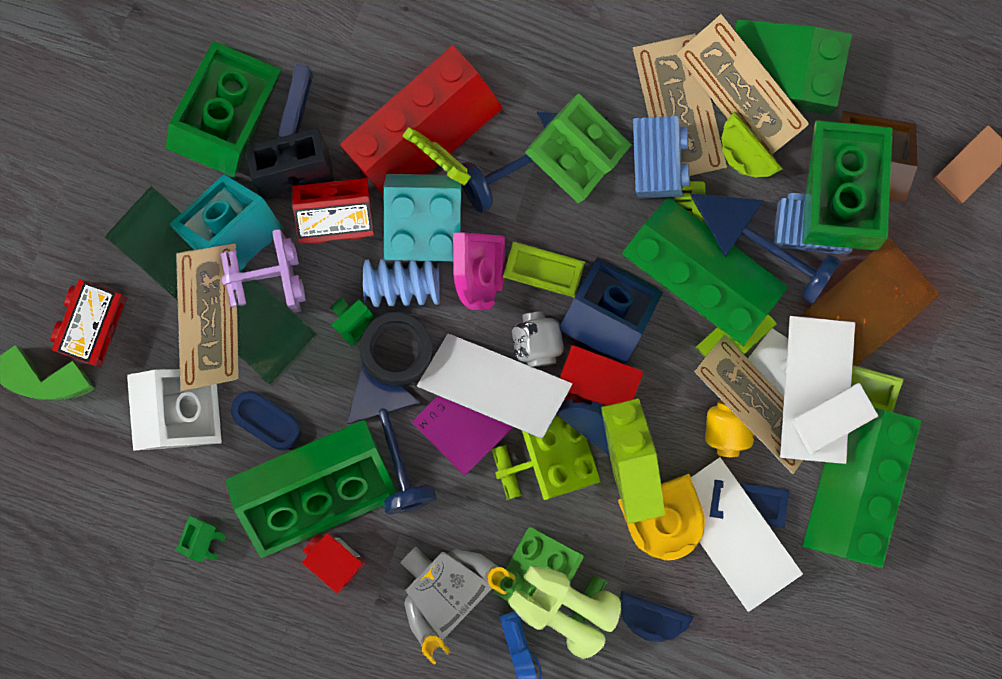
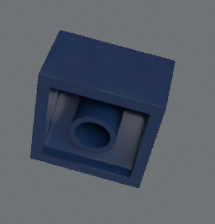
[560,257,663,365]

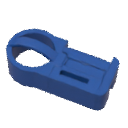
[500,612,542,679]

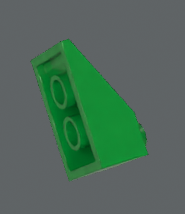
[734,20,852,115]
[165,41,282,177]
[802,120,893,251]

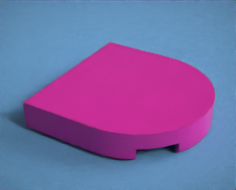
[454,232,505,310]

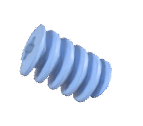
[363,259,440,307]

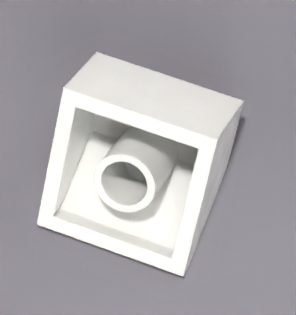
[127,369,222,451]

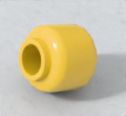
[705,400,755,457]

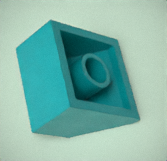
[170,174,284,271]

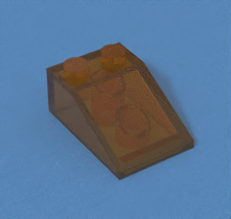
[799,238,940,366]

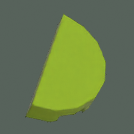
[721,112,783,178]

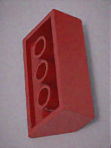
[340,45,503,197]

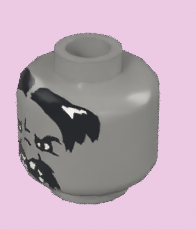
[512,311,564,368]

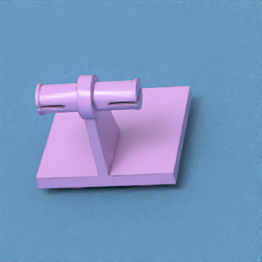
[220,229,306,313]

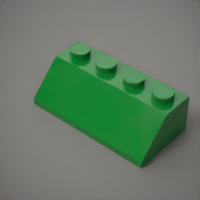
[622,197,789,347]
[802,408,922,568]
[225,419,397,558]

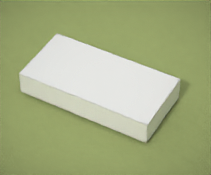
[791,383,878,454]

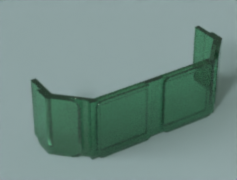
[105,186,319,386]

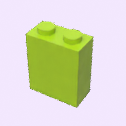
[601,399,665,524]

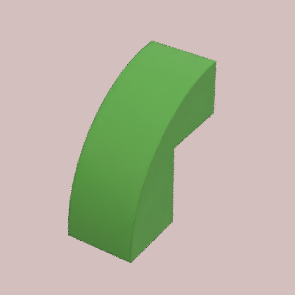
[0,345,96,401]

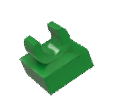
[330,297,376,347]
[176,515,226,563]

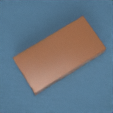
[934,125,1002,205]

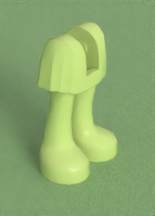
[508,566,621,659]

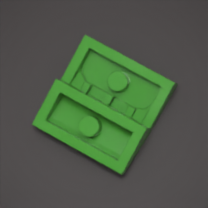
[525,93,632,203]

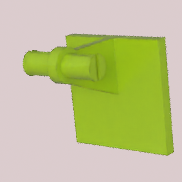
[491,416,600,500]

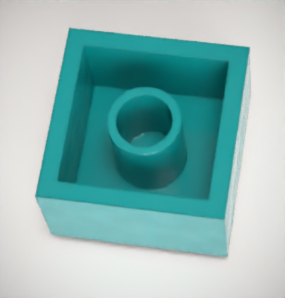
[384,174,462,261]

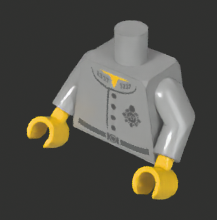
[400,547,516,664]

